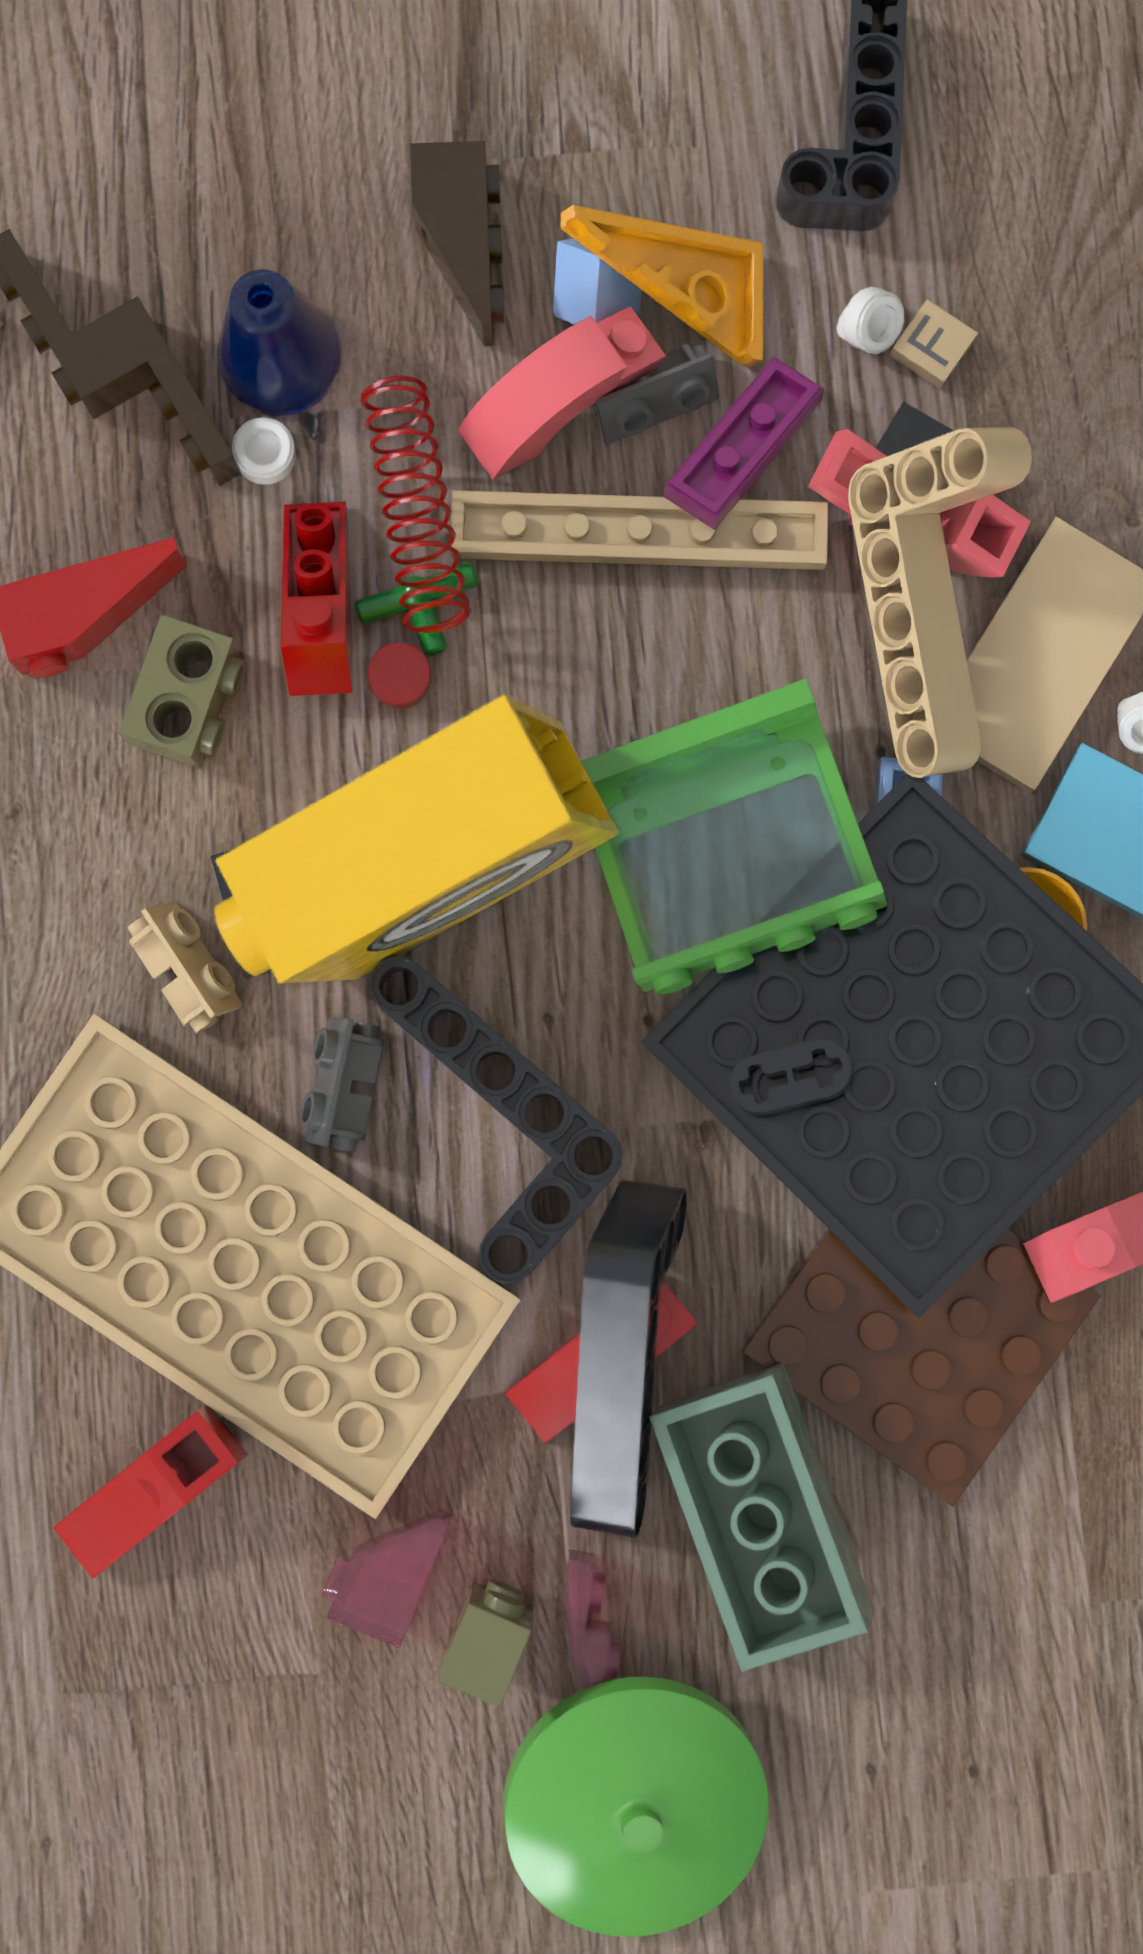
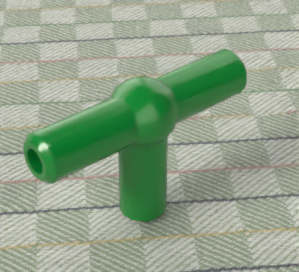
[355,563,479,656]

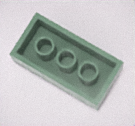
[649,1363,875,1672]

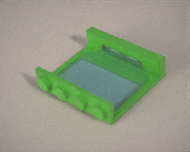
[582,678,887,995]

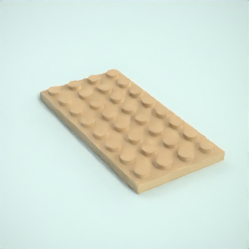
[0,1014,521,1519]

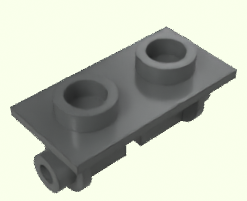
[590,343,719,445]
[300,1018,384,1152]

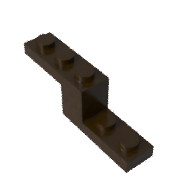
[0,229,241,486]

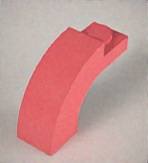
[457,306,666,480]
[808,429,1031,578]

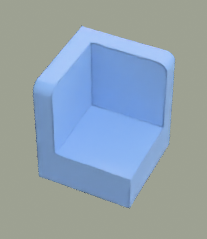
[553,238,642,324]

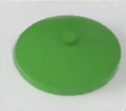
[503,1677,769,1937]

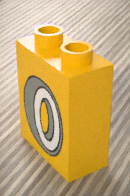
[215,694,620,984]

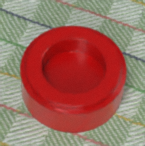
[367,642,431,709]

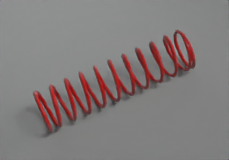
[360,375,471,633]

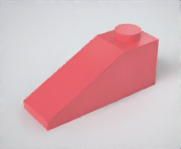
[1023,1192,1143,1303]

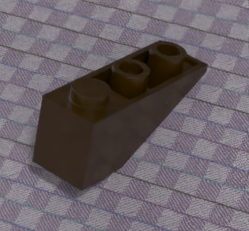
[410,141,504,346]

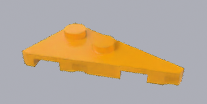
[561,205,763,367]

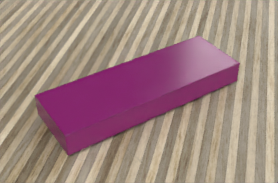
[664,356,824,530]

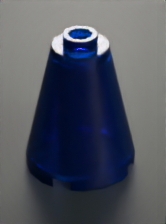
[217,269,341,417]

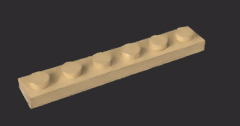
[450,490,828,570]

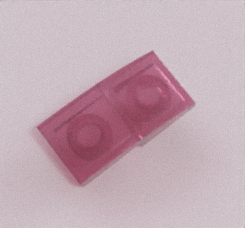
[566,1549,621,1689]

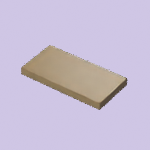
[967,517,1143,794]

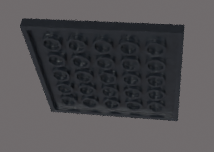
[641,769,1143,1318]

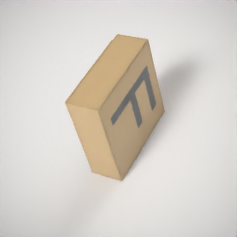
[890,299,978,390]

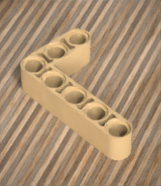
[848,427,1032,778]

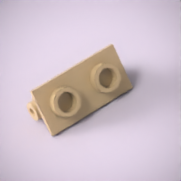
[127,901,244,1034]

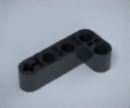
[775,0,907,231]

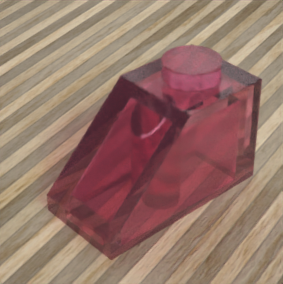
[322,1509,452,1648]

